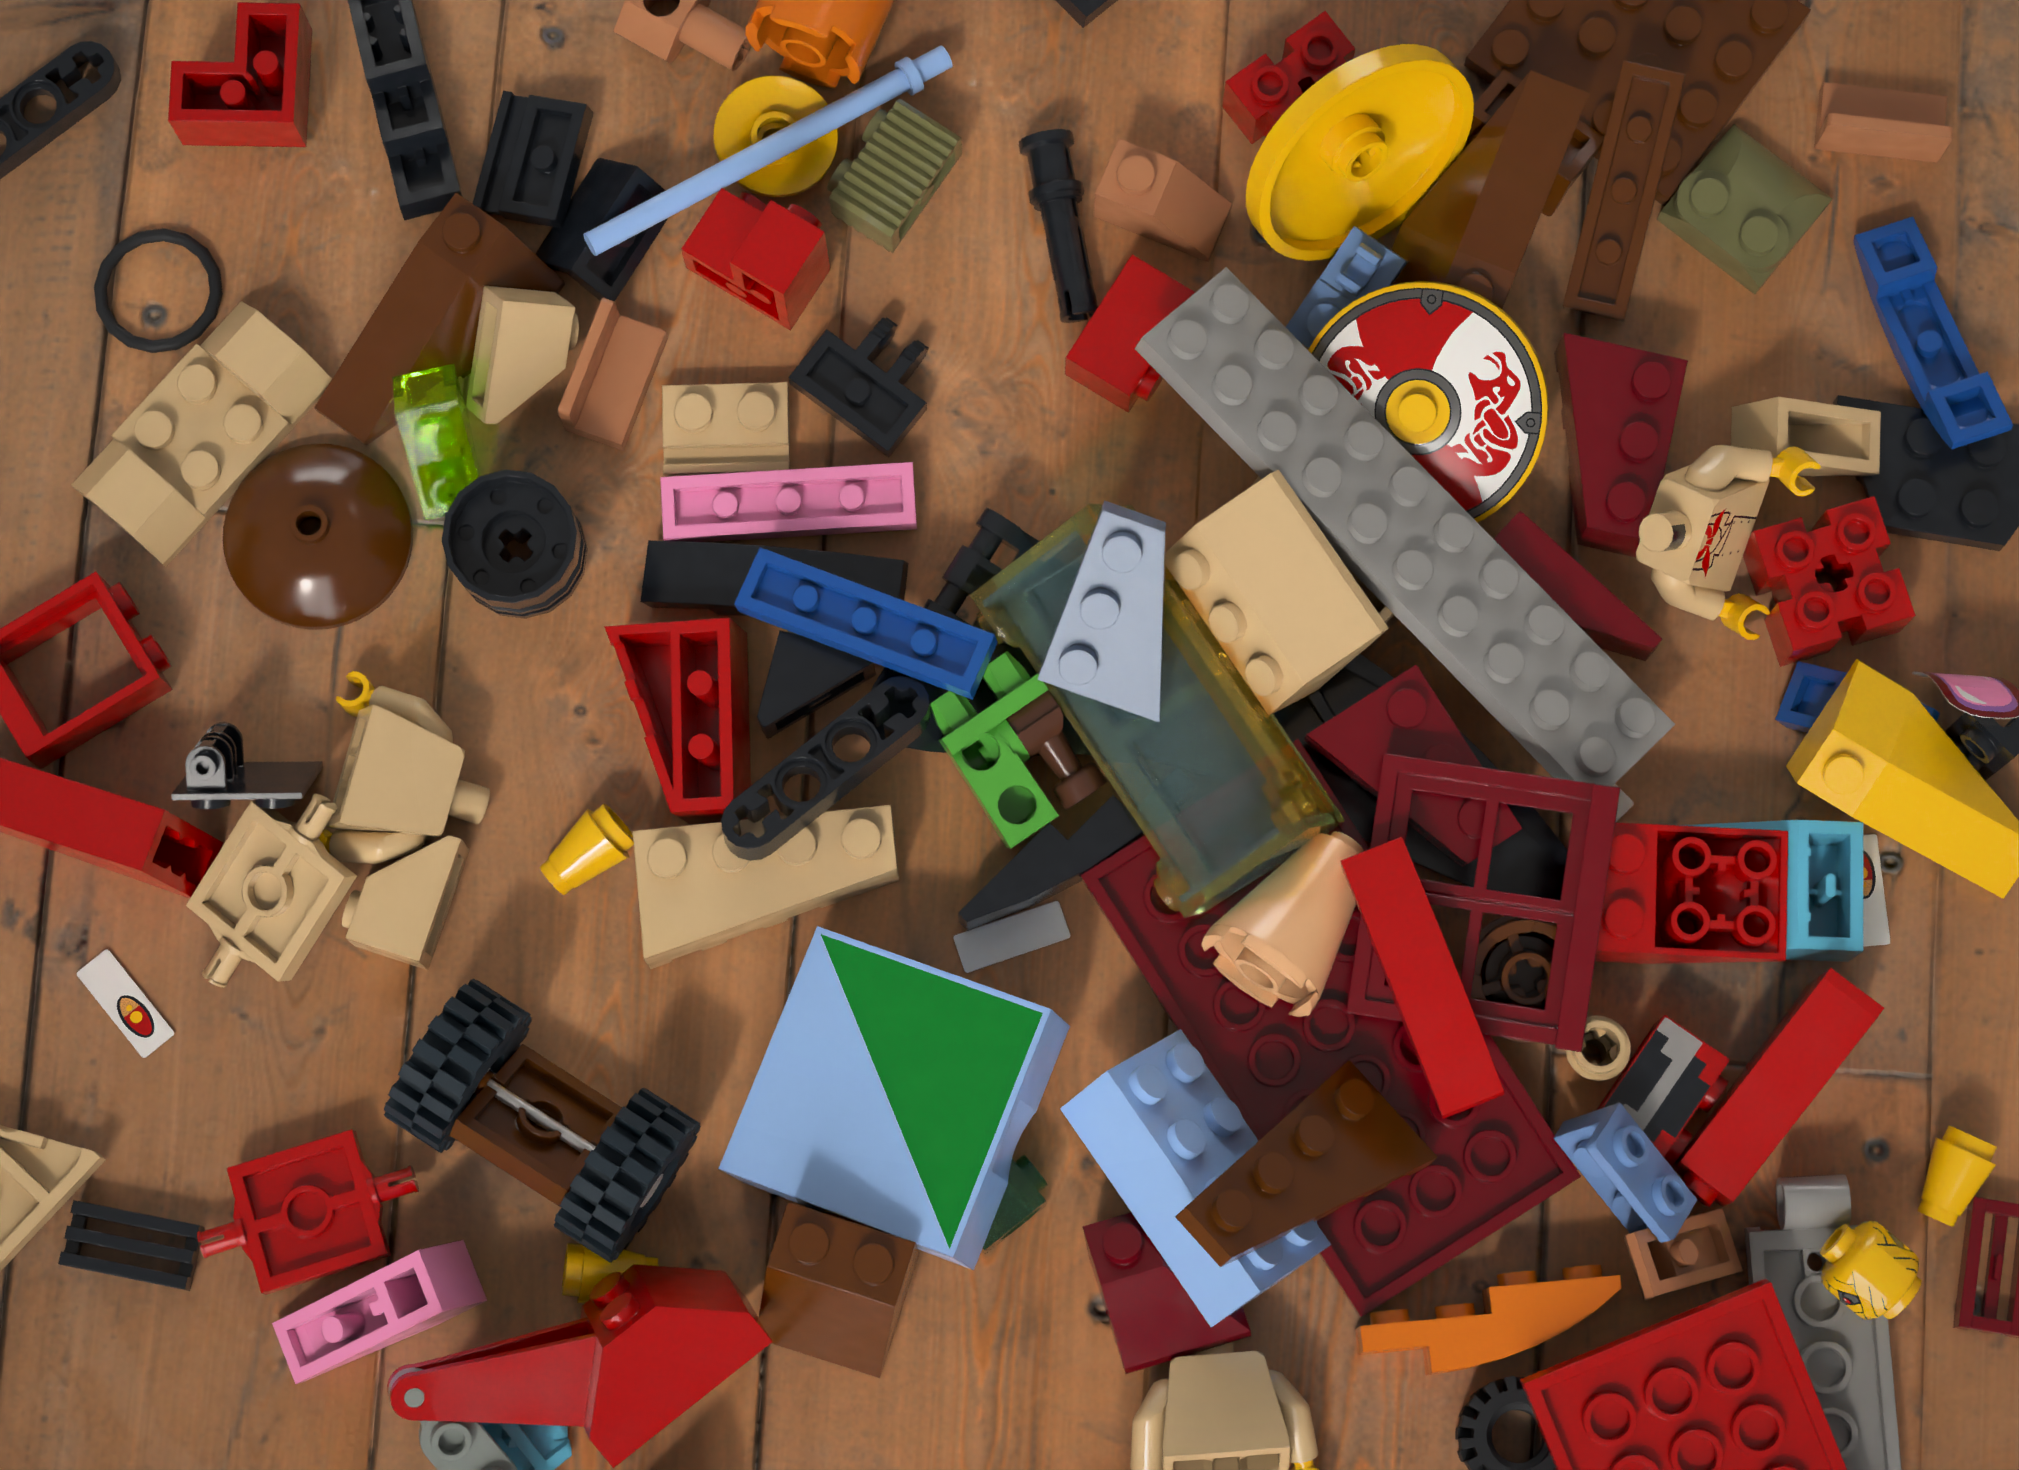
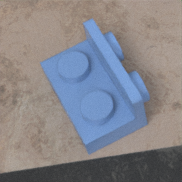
[1553,1102,1697,1243]

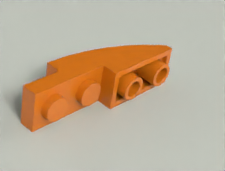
[1355,1265,1622,1375]

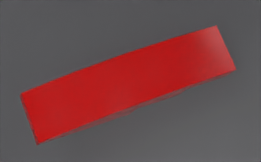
[1340,837,1505,1119]

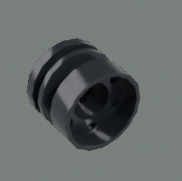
[442,469,588,619]

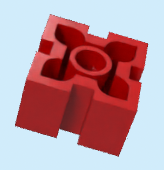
[1222,11,1355,144]
[1743,496,1916,667]

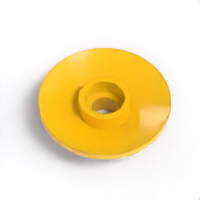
[713,75,838,197]

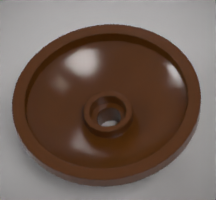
[223,444,413,630]

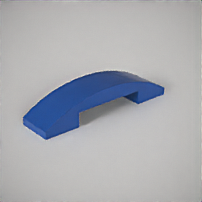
[1853,217,2013,449]

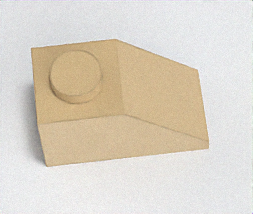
[466,286,579,425]
[1731,397,1881,476]
[342,835,470,970]

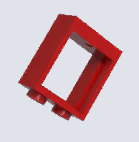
[0,571,173,769]

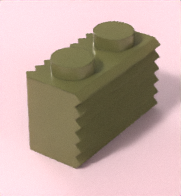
[827,98,962,253]

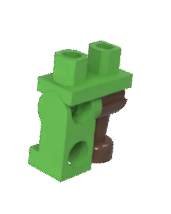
[930,651,1107,849]

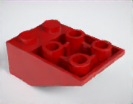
[1595,822,1788,964]

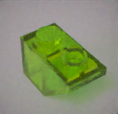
[392,364,481,521]

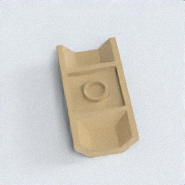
[71,301,332,567]

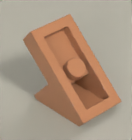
[1624,1208,1743,1301]

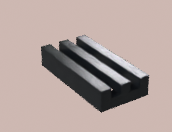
[58,1200,205,1291]

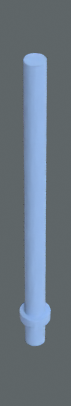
[583,45,953,256]

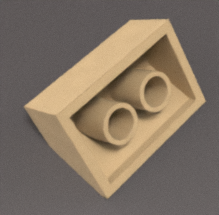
[1165,470,1389,715]

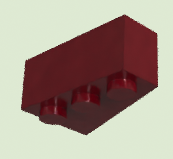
[1554,333,1688,558]
[1304,665,1522,867]

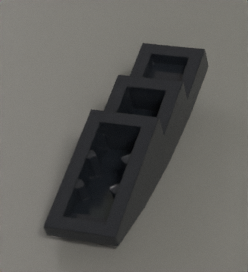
[348,0,463,221]
[640,540,909,616]
[958,768,1195,931]

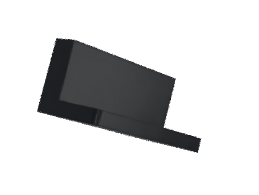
[536,158,668,301]

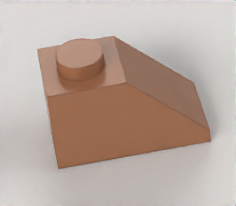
[1094,138,1232,262]

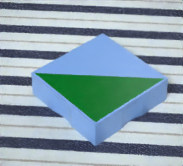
[718,926,1070,1270]

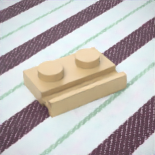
[662,382,790,477]

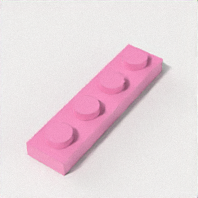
[660,462,917,542]

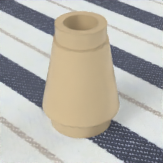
[1565,1016,1631,1081]

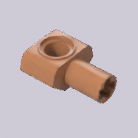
[613,0,751,71]

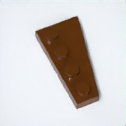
[1175,1060,1438,1267]

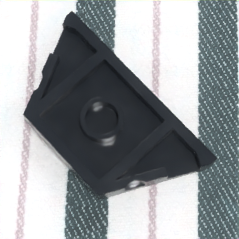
[1833,395,2019,551]

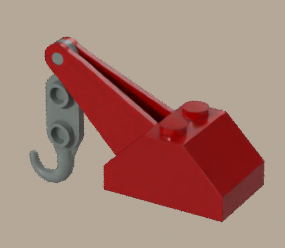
[387,1264,773,1470]

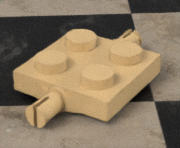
[186,794,357,988]

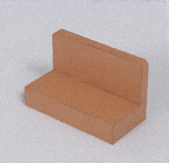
[1814,82,1953,163]
[558,298,668,451]

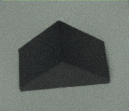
[757,631,876,739]

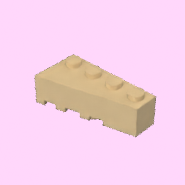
[633,805,899,969]

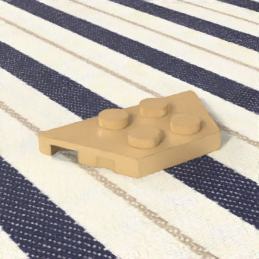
[0,1125,106,1272]

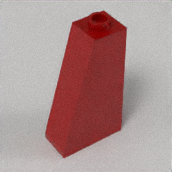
[0,758,223,898]
[1671,968,1884,1207]

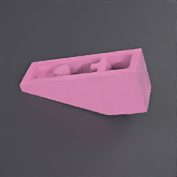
[272,1240,487,1384]

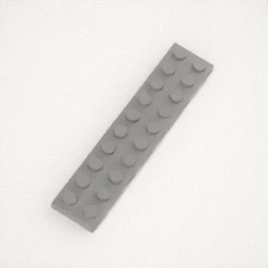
[1135,267,1675,786]

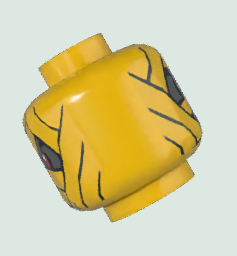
[1820,1221,1922,1320]

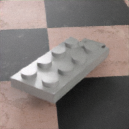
[1744,1174,1901,1470]

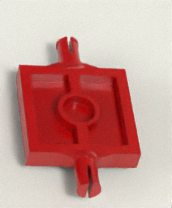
[197,1129,419,1295]

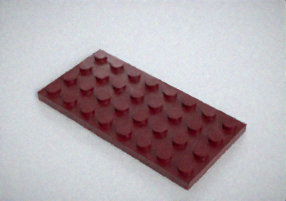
[1081,739,1581,1317]

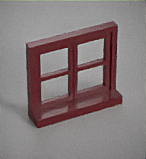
[1346,753,1621,1052]

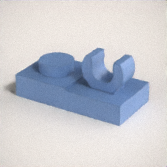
[1286,226,1408,348]

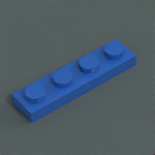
[734,547,998,700]

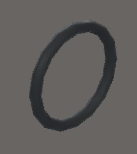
[94,228,223,353]

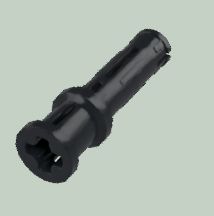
[1019,129,1098,323]

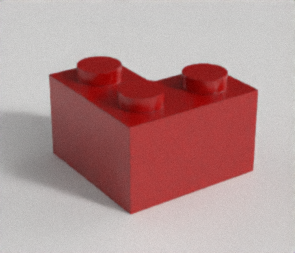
[168,2,312,147]
[681,188,830,331]

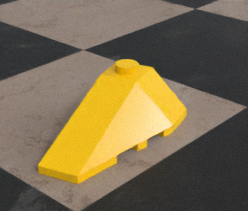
[1786,659,2019,899]

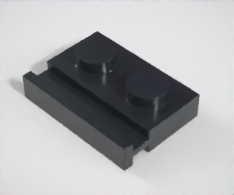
[472,91,594,229]

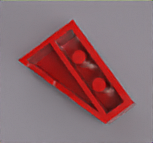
[604,617,751,824]

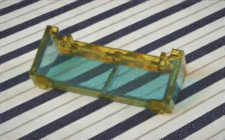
[970,504,1345,918]

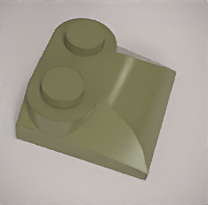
[1657,124,1832,294]

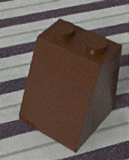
[758,1202,920,1378]

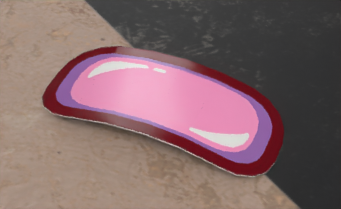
[1912,671,2019,719]

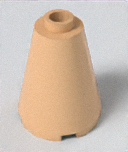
[1201,831,1364,1017]

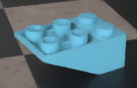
[1679,820,1863,962]

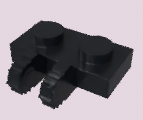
[788,317,929,457]

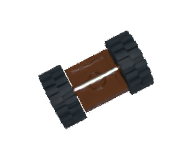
[384,979,701,1263]

